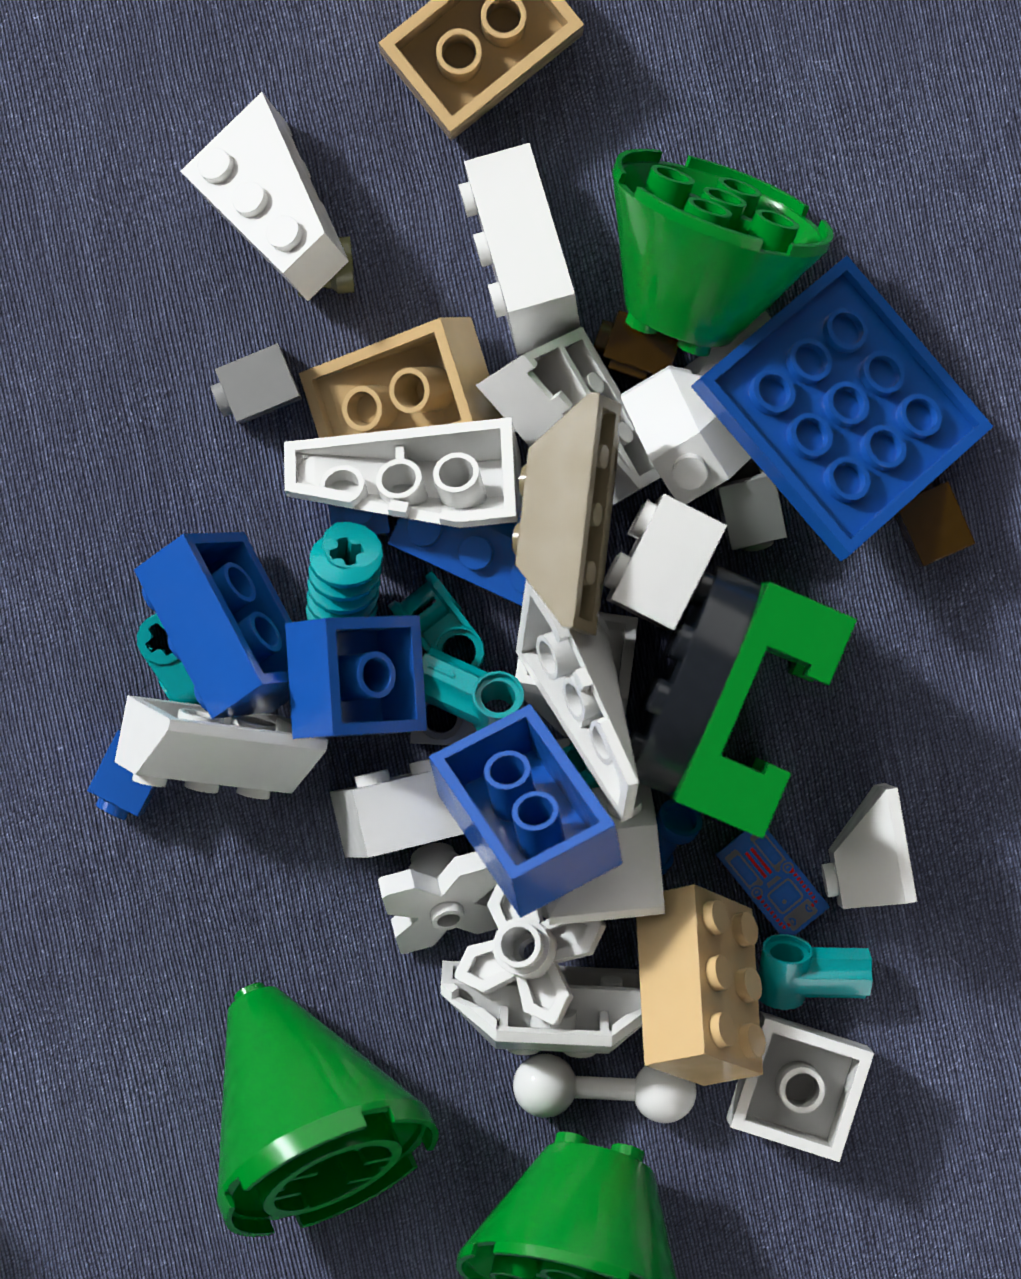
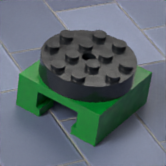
[629,565,857,839]

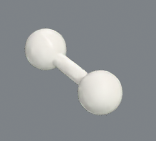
[513,1054,697,1123]

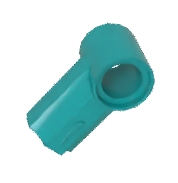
[422,647,524,731]
[758,934,873,1010]

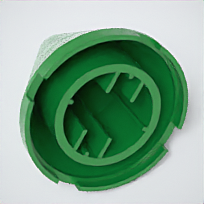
[217,983,439,1237]

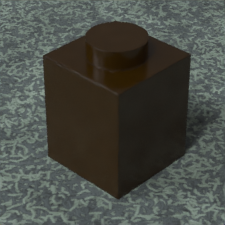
[894,481,976,567]

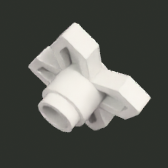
[378,843,498,954]
[455,884,606,1026]

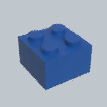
[285,615,427,739]

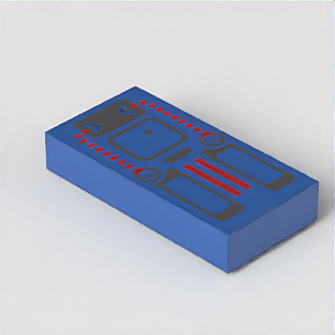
[714,829,830,936]

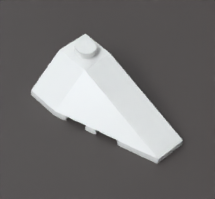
[284,417,523,528]
[516,580,639,822]

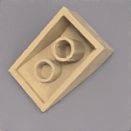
[299,317,503,438]

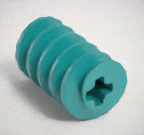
[306,522,383,620]

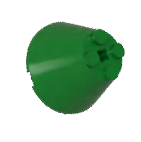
[612,149,834,357]
[456,1132,676,1279]

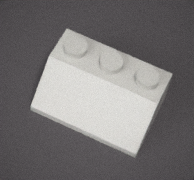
[115,695,328,800]

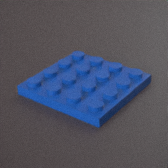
[691,255,994,562]

